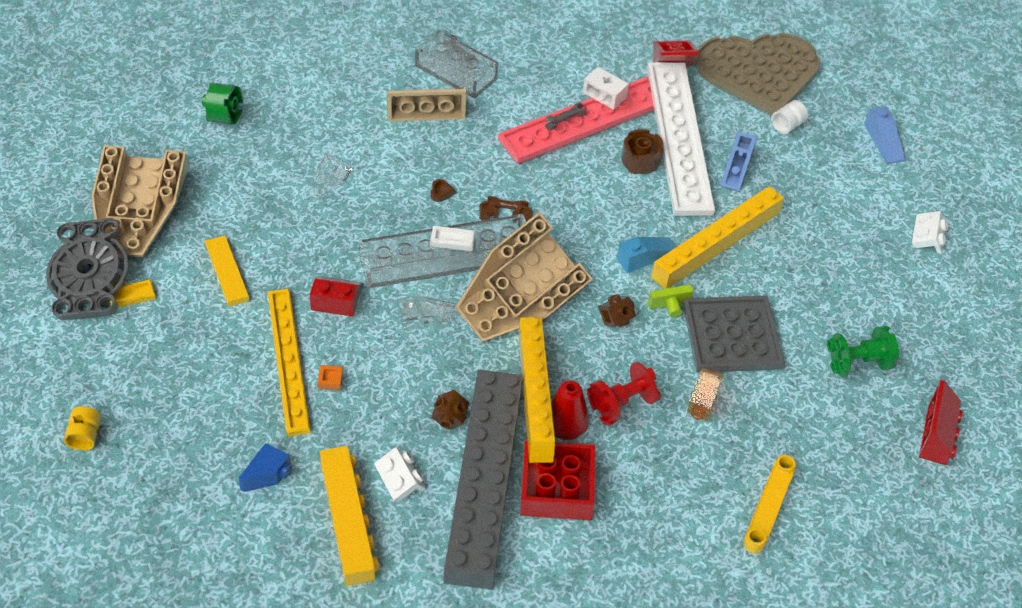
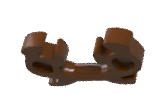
[479,196,533,227]

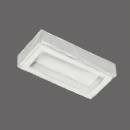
[430,226,475,251]

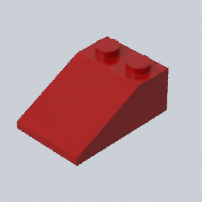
[653,40,699,69]

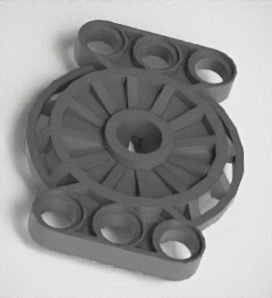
[46,218,129,320]

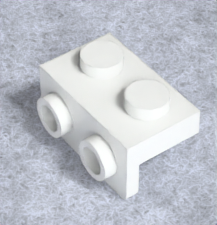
[912,211,948,253]
[374,447,426,502]

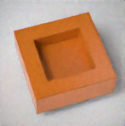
[317,365,343,390]

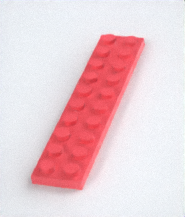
[498,76,654,164]

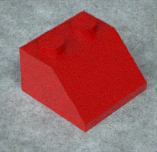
[310,276,363,317]

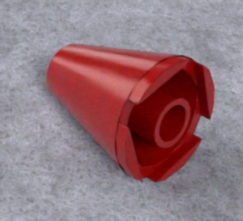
[551,381,589,440]

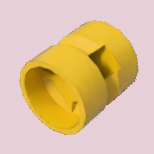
[63,406,102,450]

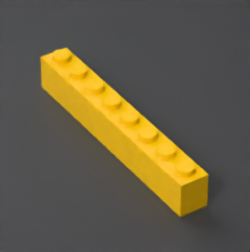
[651,186,784,289]
[519,317,555,463]

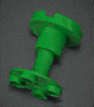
[827,326,899,377]

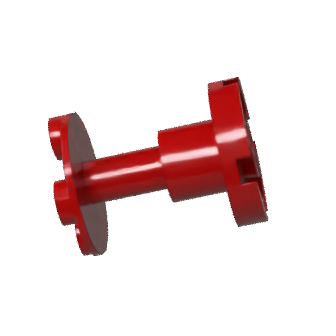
[587,362,661,426]

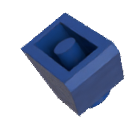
[238,443,292,492]

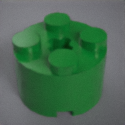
[202,83,243,124]

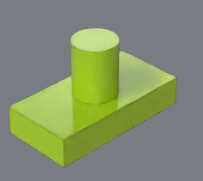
[647,284,693,318]

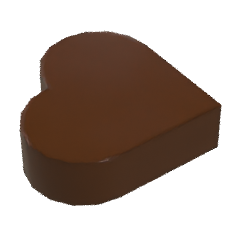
[430,179,455,202]

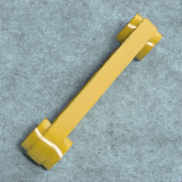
[744,455,796,554]

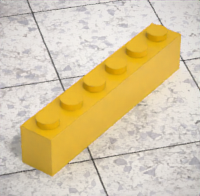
[319,446,379,586]

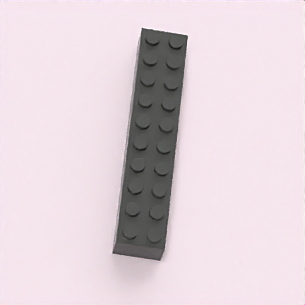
[443,369,523,590]

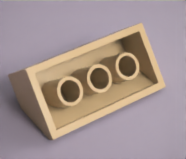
[387,89,466,121]

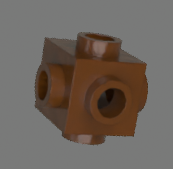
[598,294,636,327]
[431,390,470,430]

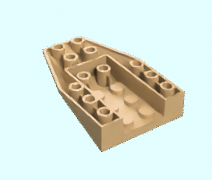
[91,145,190,257]
[455,212,593,342]

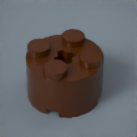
[621,129,663,174]

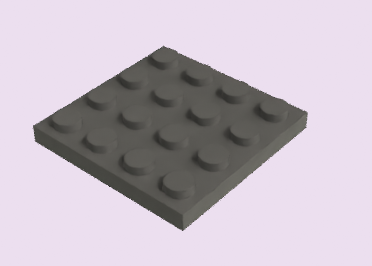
[683,296,785,372]

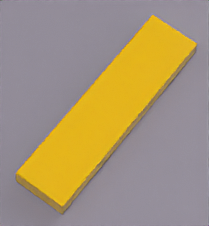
[205,235,249,307]

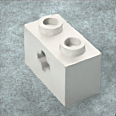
[583,67,629,110]

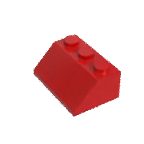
[919,379,963,466]

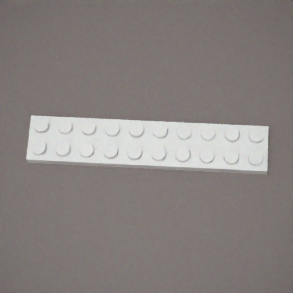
[647,62,715,216]

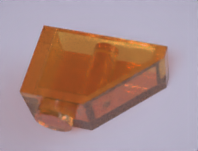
[687,368,723,421]

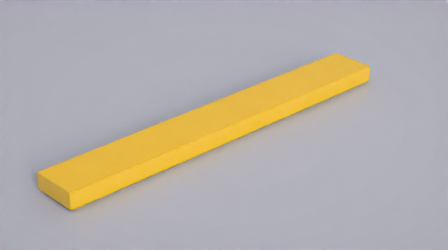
[268,289,310,437]

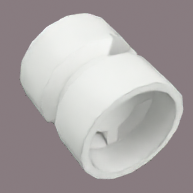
[771,100,808,134]

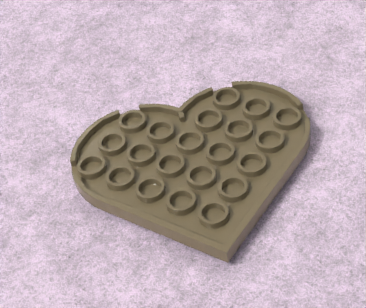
[695,33,820,115]

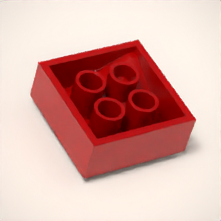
[520,440,596,521]

